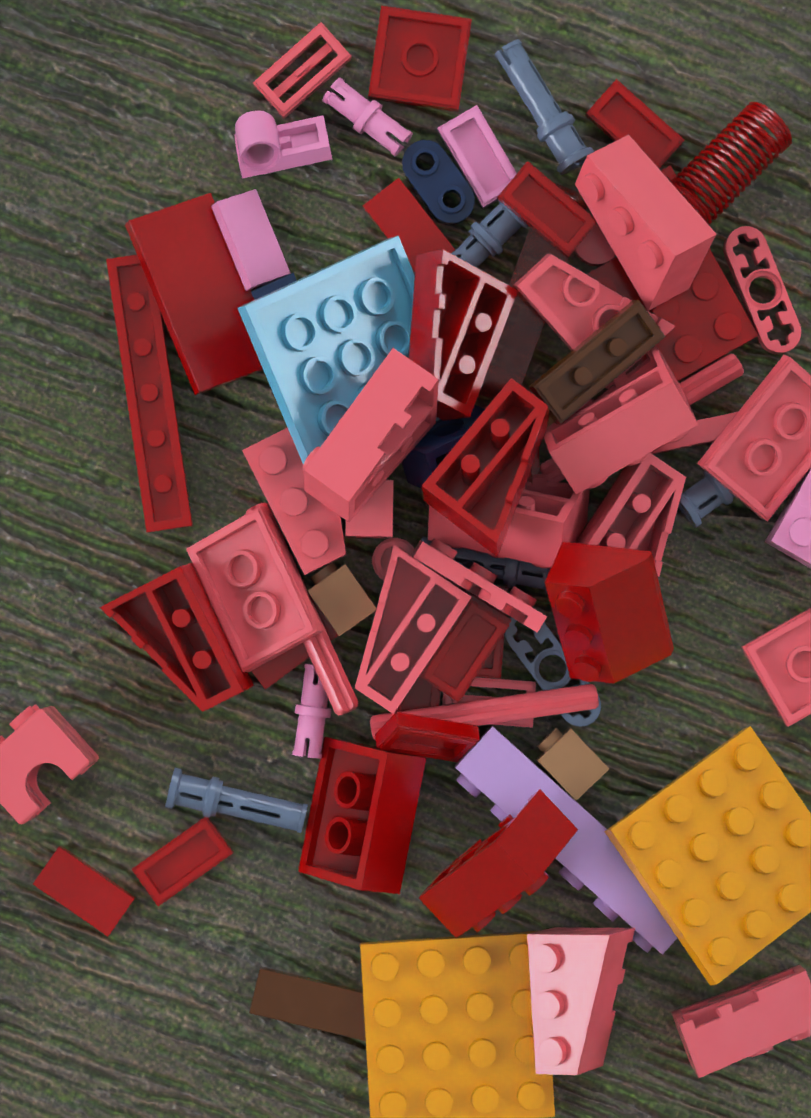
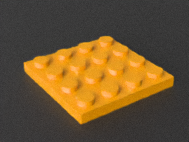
[604,726,811,986]
[360,931,555,1118]

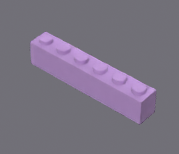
[454,725,677,955]

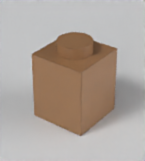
[308,562,377,636]
[536,727,609,801]

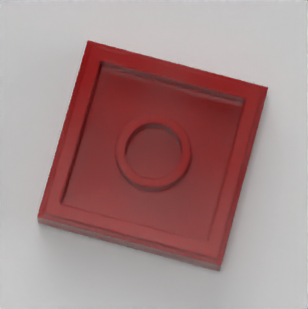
[368,6,472,112]

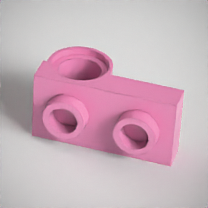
[234,111,332,179]

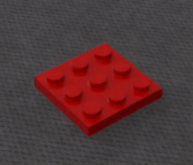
[587,248,759,381]

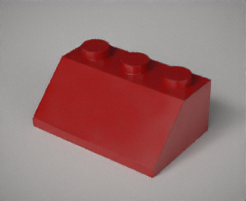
[545,542,674,684]
[298,737,426,894]

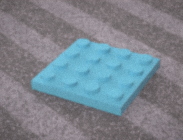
[237,236,439,464]

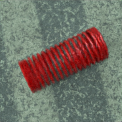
[670,102,792,226]

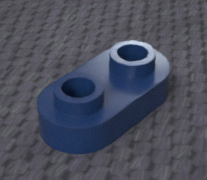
[402,140,475,225]

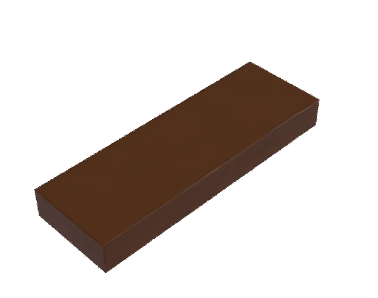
[529,300,666,424]
[249,966,366,1041]

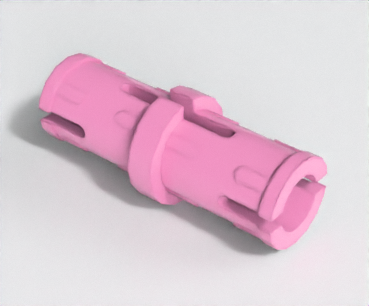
[322,77,413,156]
[292,663,331,759]

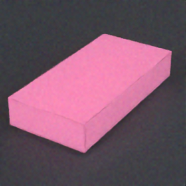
[437,105,517,209]
[211,189,291,291]

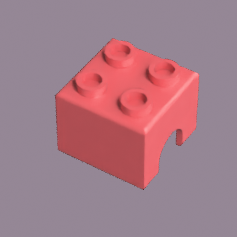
[0,704,99,825]

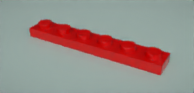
[106,255,193,533]

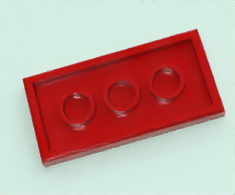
[125,193,263,395]

